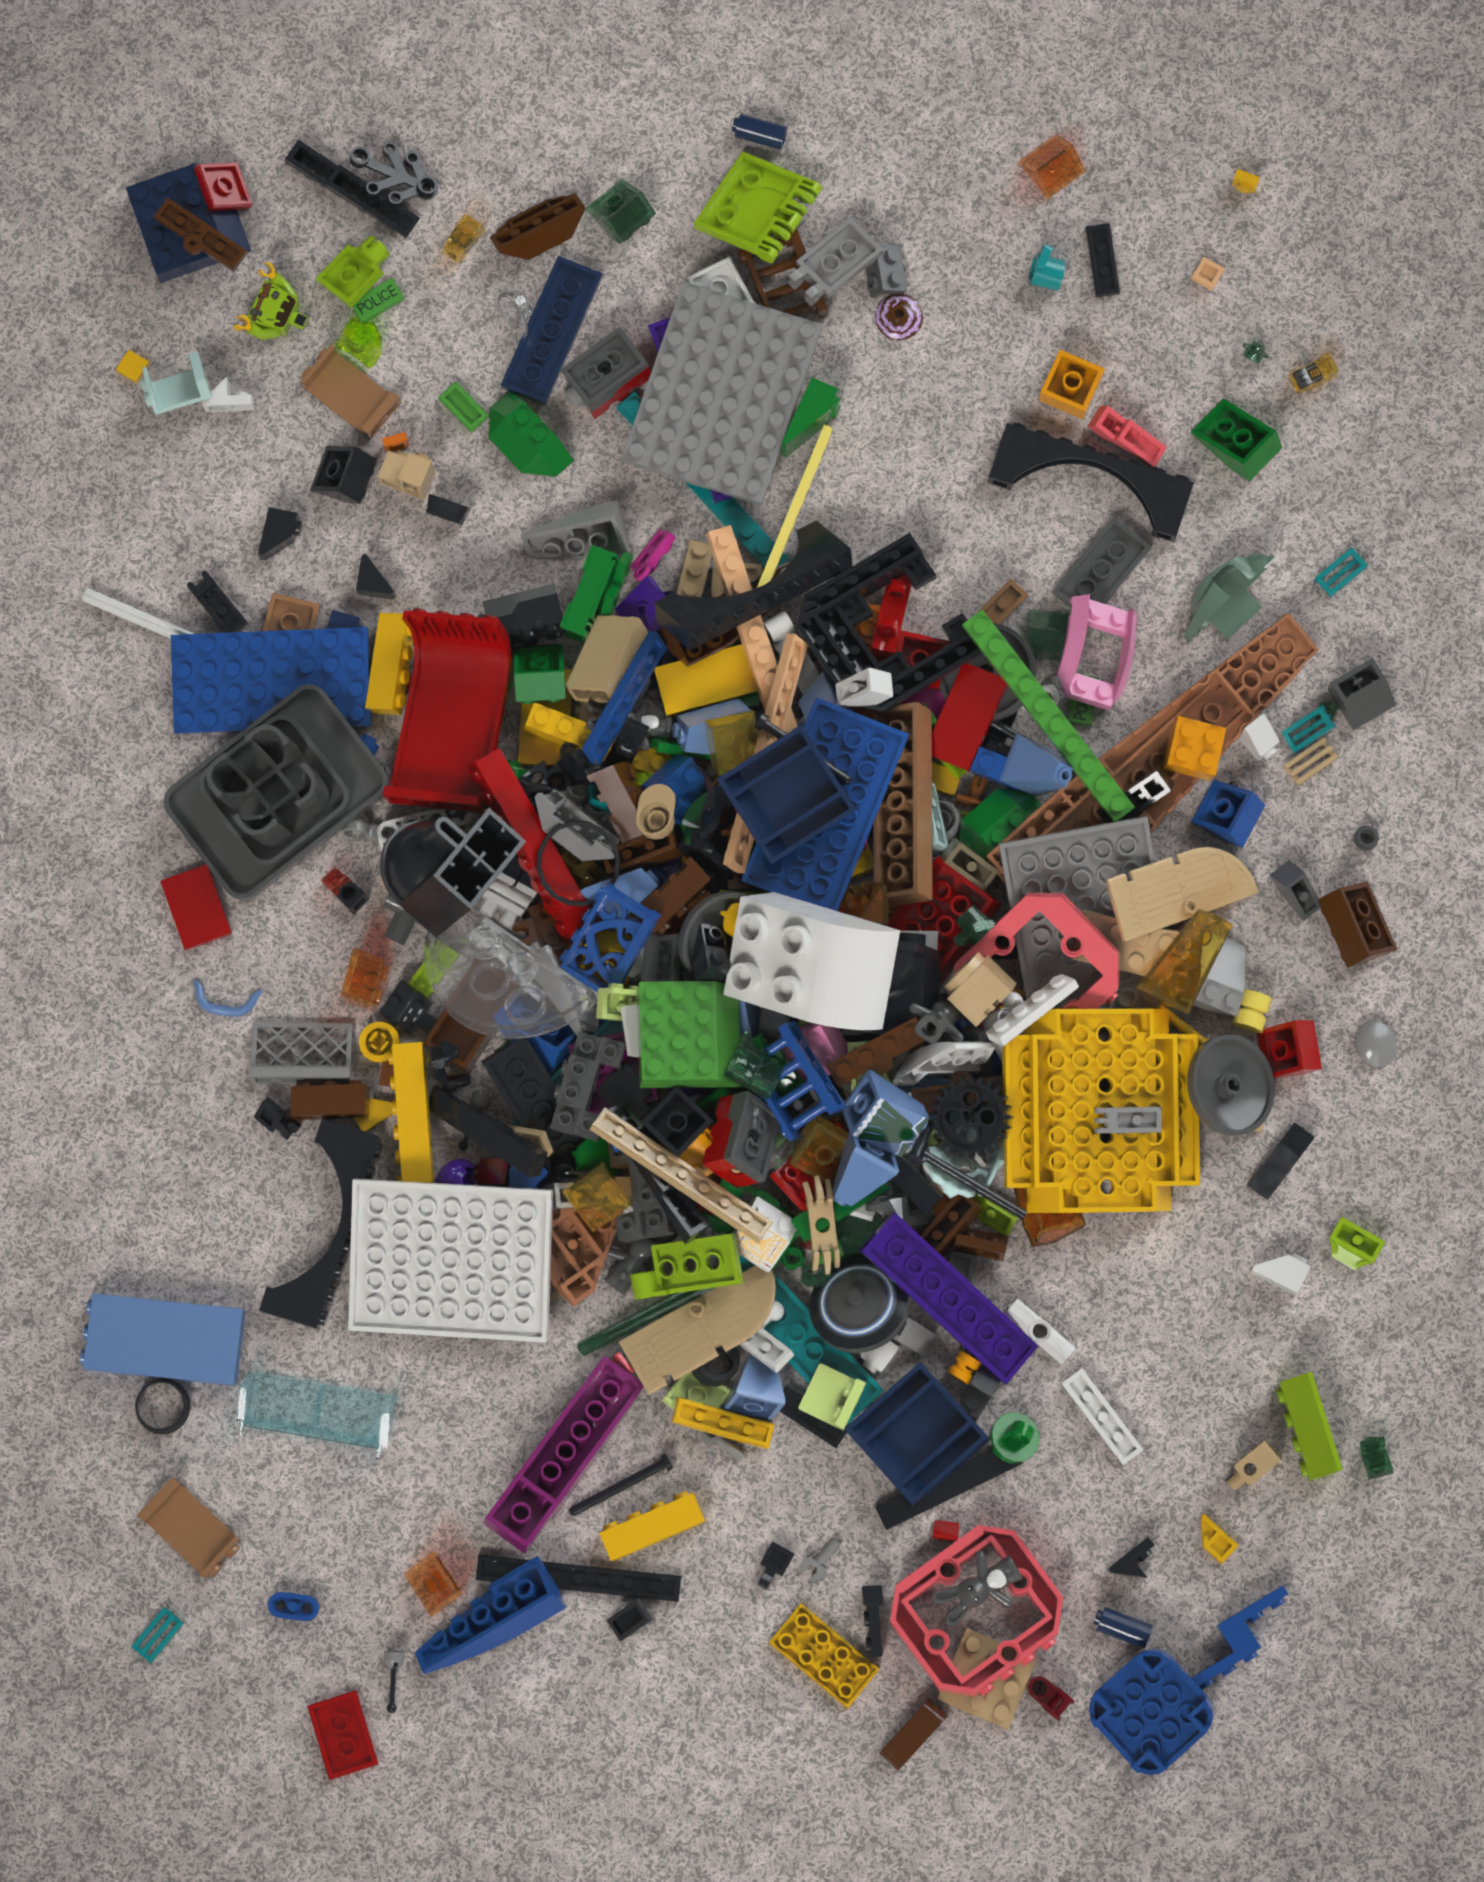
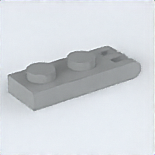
[1094,1107,1162,1134]

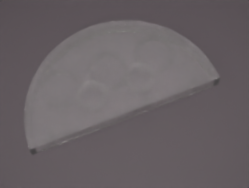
[424,908,598,1039]

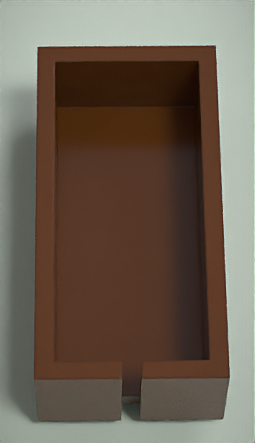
[423,959,522,1074]

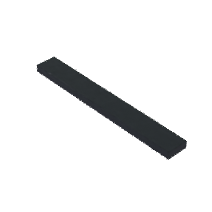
[476,1555,681,1602]

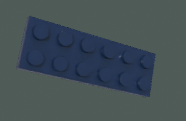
[501,256,603,406]

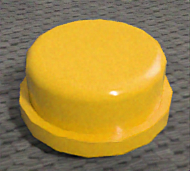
[359,1022,400,1063]

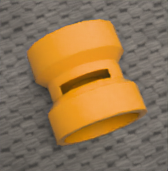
[947,1350,981,1385]

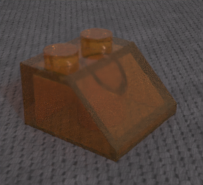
[340,948,389,1011]

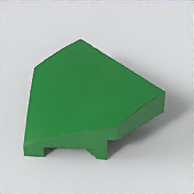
[571,1136,623,1180]

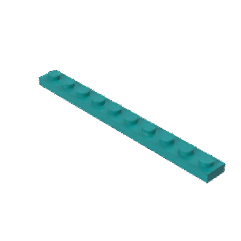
[616,392,792,569]

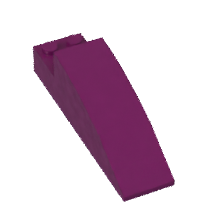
[484,1356,644,1554]

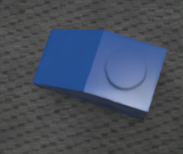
[970,747,1019,791]

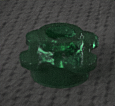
[1242,341,1269,363]

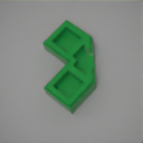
[600,552,633,616]

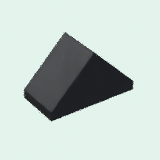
[356,553,396,600]
[607,1598,654,1642]

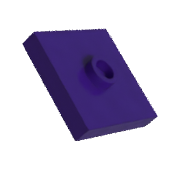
[615,576,666,634]

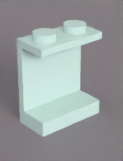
[140,351,212,415]

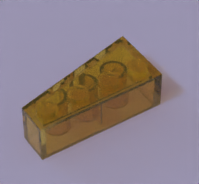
[1136,909,1233,1015]

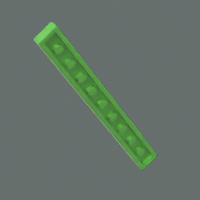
[962,610,1135,822]

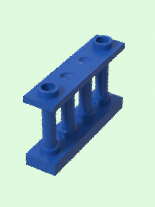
[738,1021,847,1141]

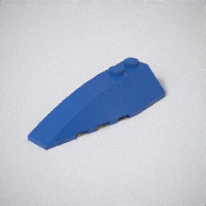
[415,1556,566,1674]

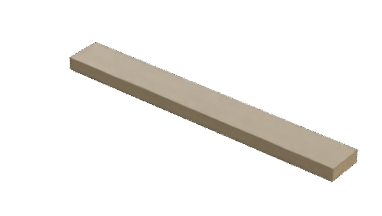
[590,1108,773,1244]

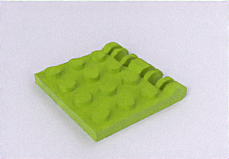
[694,151,822,263]

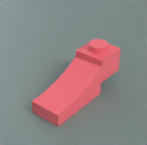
[1087,405,1167,468]

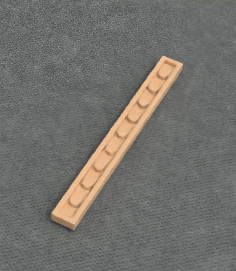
[706,525,798,734]
[723,634,808,873]

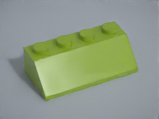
[1275,1371,1343,1482]

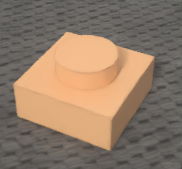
[1191,257,1225,291]

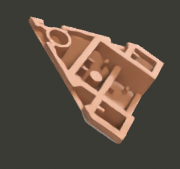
[550,1207,624,1307]

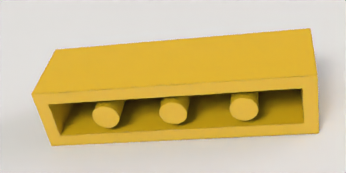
[365,612,413,716]
[599,1491,705,1562]

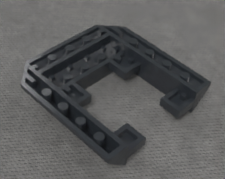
[796,532,982,713]

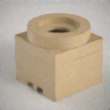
[943,952,1016,1027]

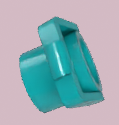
[1028,244,1065,291]

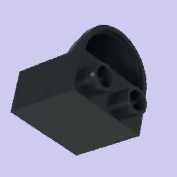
[380,808,526,938]
[839,933,942,1042]

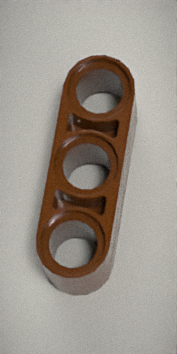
[879,1698,948,1771]

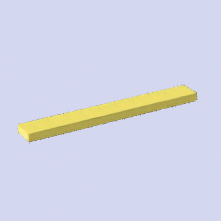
[757,425,833,588]

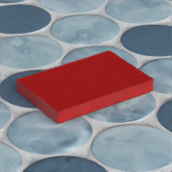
[160,864,232,951]
[307,1690,379,1780]

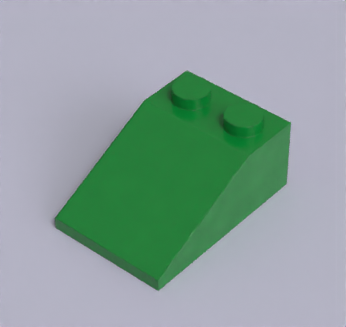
[782,378,841,457]
[1191,398,1282,482]
[514,644,566,704]

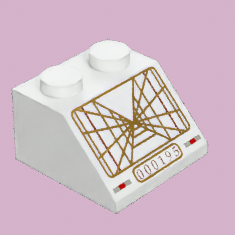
[733,1196,796,1273]

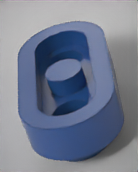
[268,1592,320,1621]

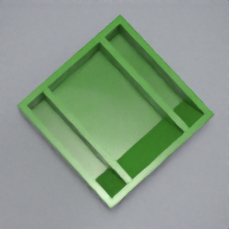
[637,981,742,1088]

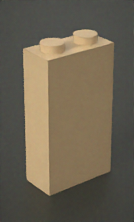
[565,615,648,703]

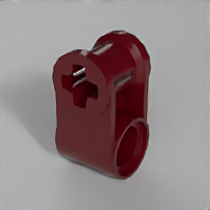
[1026,1676,1075,1721]

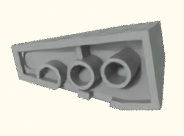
[521,500,629,560]

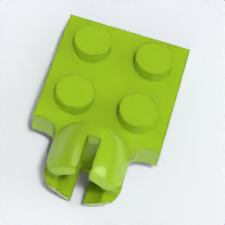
[315,235,390,308]

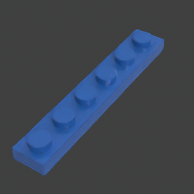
[582,631,667,765]

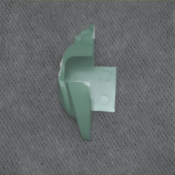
[1184,554,1275,644]

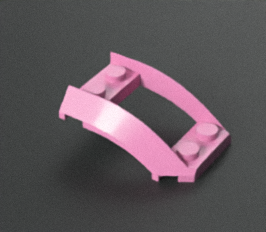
[1055,594,1137,710]

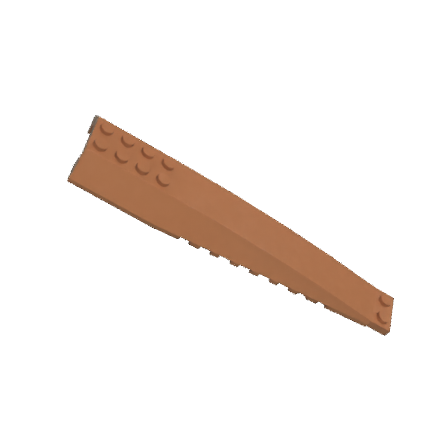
[986,612,1319,887]

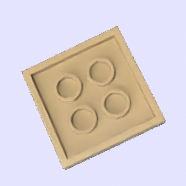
[937,1628,1037,1730]

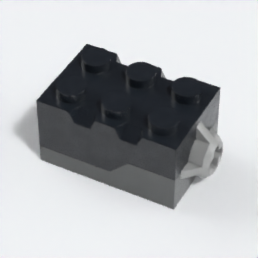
[477,584,566,650]

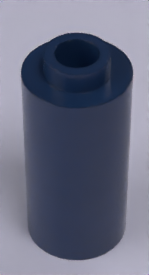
[731,114,788,150]
[1093,1607,1153,1649]

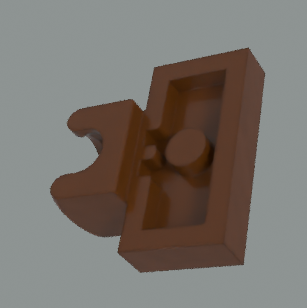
[512,903,566,953]

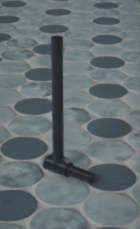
[908,1122,1027,1220]

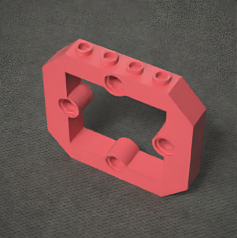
[954,892,1120,1030]
[890,1525,1063,1697]

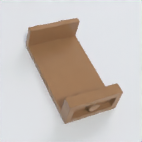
[301,344,401,440]
[137,1477,241,1579]

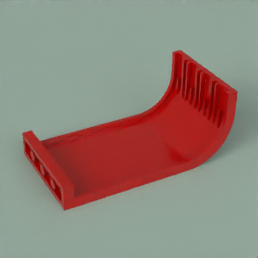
[383,608,511,813]

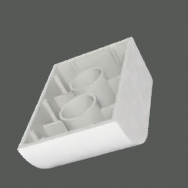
[723,892,900,1030]

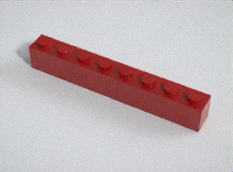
[468,748,597,940]

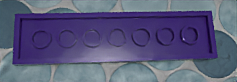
[859,1212,1038,1384]

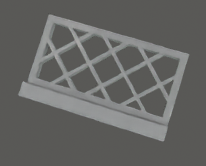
[249,1022,353,1085]

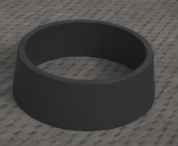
[135,1379,190,1434]

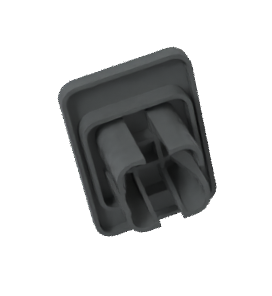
[164,684,390,900]

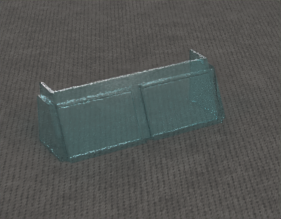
[236,1371,397,1458]

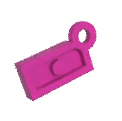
[630,529,676,581]

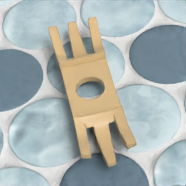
[802,1176,840,1275]

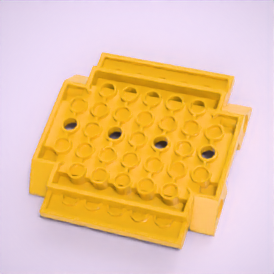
[1002,1009,1200,1213]

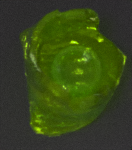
[335,317,382,368]

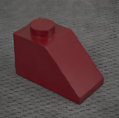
[473,1158,511,1187]

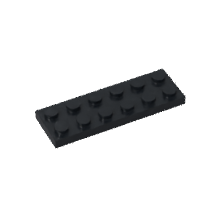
[481,1034,583,1183]

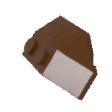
[490,193,585,260]

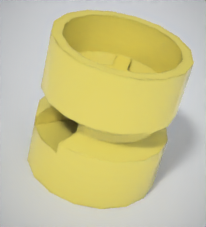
[1232,989,1272,1033]

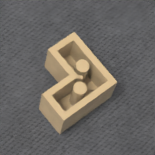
[377,450,435,500]

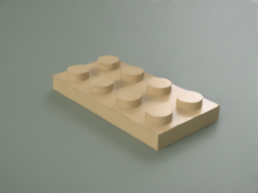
[1070,909,1181,982]

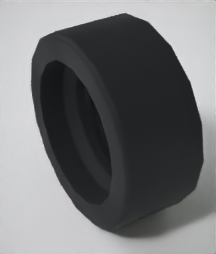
[691,1345,740,1387]

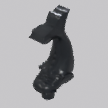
[426,1040,471,1093]

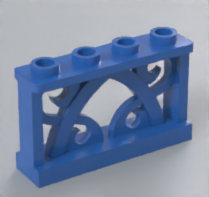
[560,883,662,993]

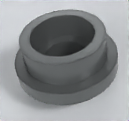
[1354,826,1379,851]

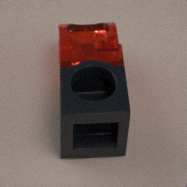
[320,867,369,915]

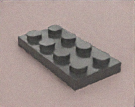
[1052,517,1152,608]

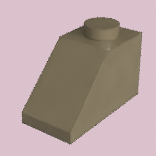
[940,837,999,891]

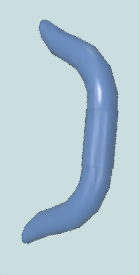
[193,980,263,1017]

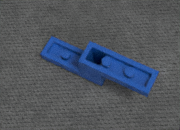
[1191,1586,1288,1689]

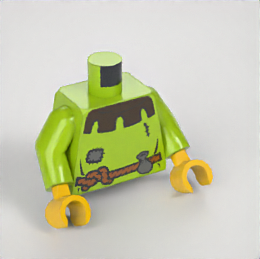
[233,262,309,340]

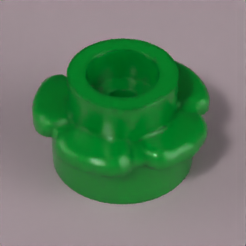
[780,1246,805,1270]

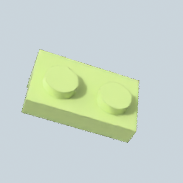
[596,983,638,1022]

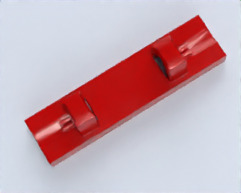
[871,575,912,657]

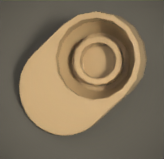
[636,784,676,840]

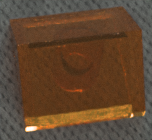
[1018,134,1086,200]
[404,1551,464,1617]

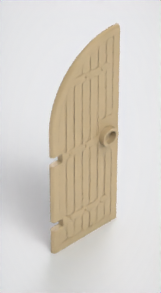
[1106,847,1259,942]
[619,1265,776,1395]

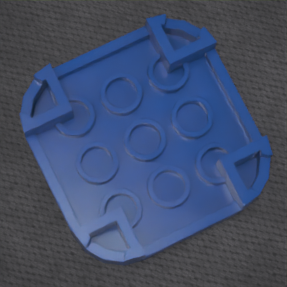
[1089,1648,1214,1775]

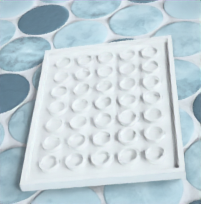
[348,1179,553,1343]

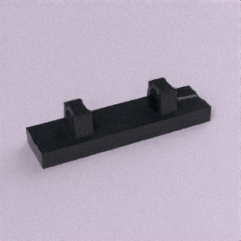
[593,716,649,785]

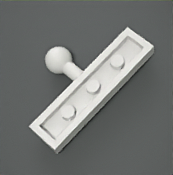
[986,974,1079,1046]
[739,1301,794,1373]

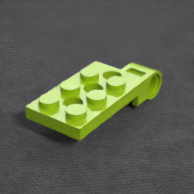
[630,1233,744,1300]

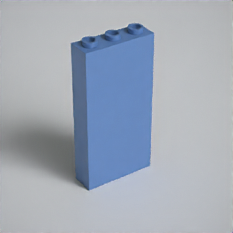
[80,1293,246,1387]

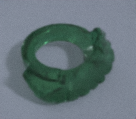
[800,1261,835,1287]

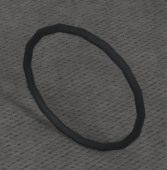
[536,820,620,906]

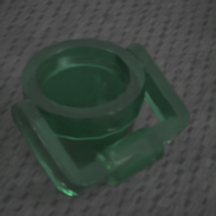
[954,904,997,947]

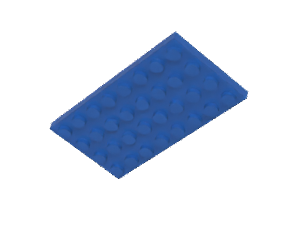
[171,627,371,734]
[741,697,909,911]

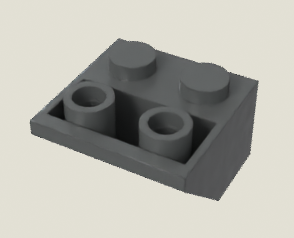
[1327,658,1396,731]

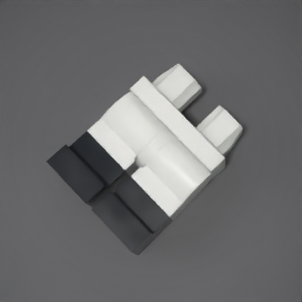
[479,856,539,930]

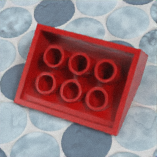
[885,856,1002,984]

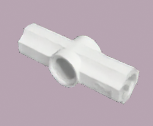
[1005,1299,1076,1365]

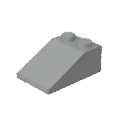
[1181,929,1246,1017]

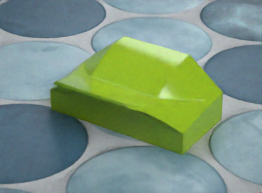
[1329,1217,1386,1270]

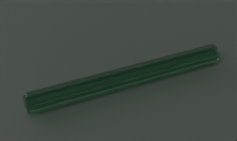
[577,1288,714,1356]

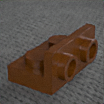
[954,1228,1008,1262]

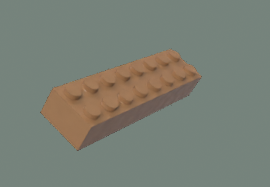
[873,702,932,908]

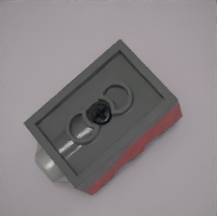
[560,327,651,419]
[702,1091,780,1188]

